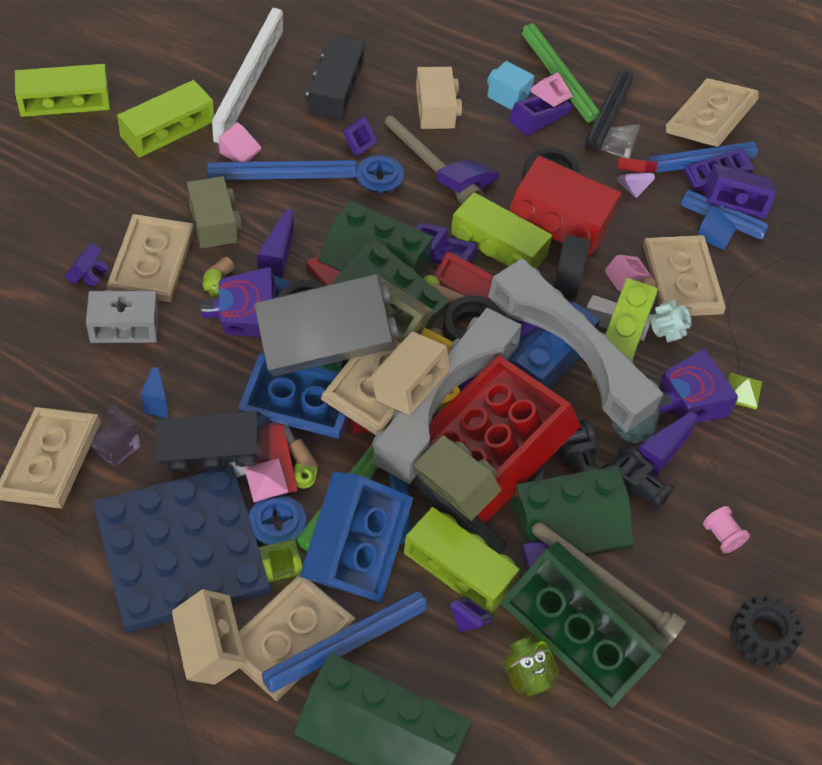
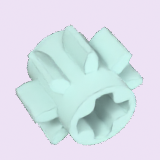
[651,300,691,343]

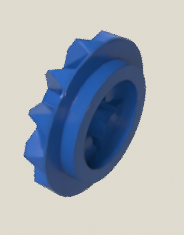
[356,155,404,195]
[249,495,306,549]

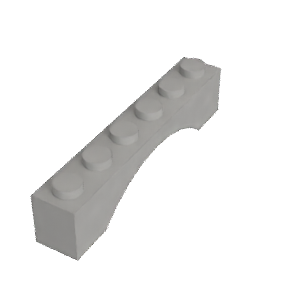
[488,258,663,433]
[372,308,522,484]

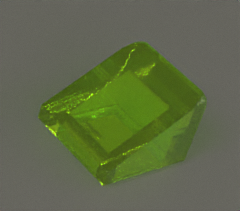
[259,539,302,583]

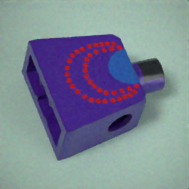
[201,267,276,337]
[655,349,738,423]

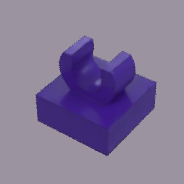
[64,242,108,287]

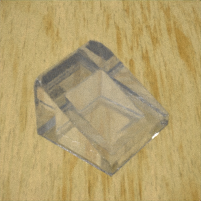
[601,125,640,158]

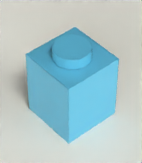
[487,61,534,110]

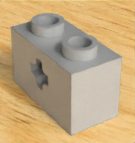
[86,290,159,343]

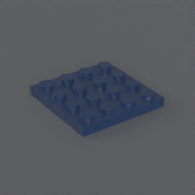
[93,466,271,634]

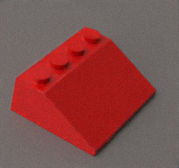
[429,355,580,523]

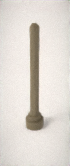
[385,115,483,205]
[532,522,686,643]

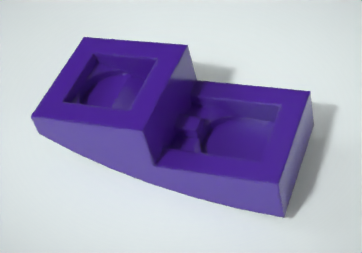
[437,160,500,193]
[415,222,478,265]

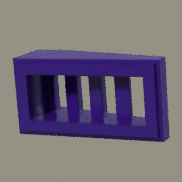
[509,96,573,136]
[684,149,753,192]
[257,209,294,278]
[637,411,697,477]

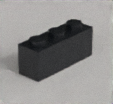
[305,35,365,121]
[156,411,269,472]

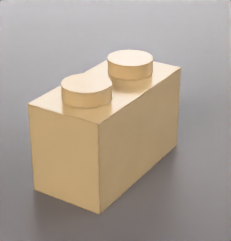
[416,67,462,129]
[371,331,450,415]
[172,589,247,685]

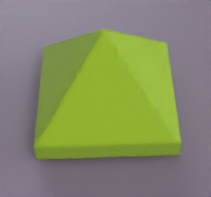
[728,373,762,410]

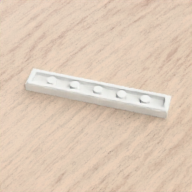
[212,8,283,143]

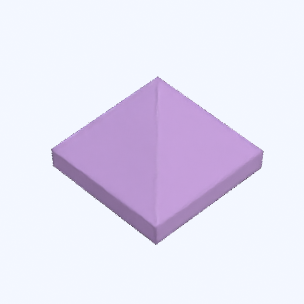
[617,173,655,198]

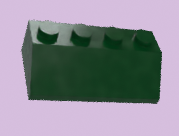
[500,541,670,708]
[294,653,472,765]

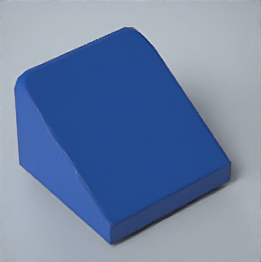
[697,206,736,250]
[141,367,169,418]

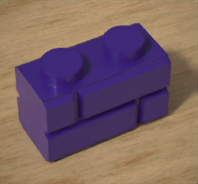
[704,164,776,219]

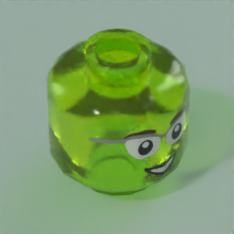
[503,637,559,697]

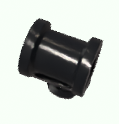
[557,419,601,474]
[601,445,674,511]

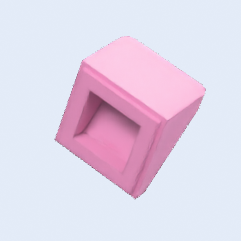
[529,72,573,107]
[219,122,262,162]
[605,255,652,292]

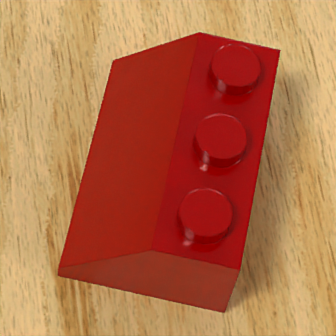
[509,155,622,255]

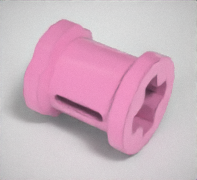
[703,506,750,553]

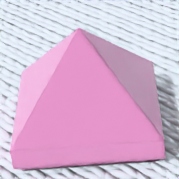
[244,458,288,502]

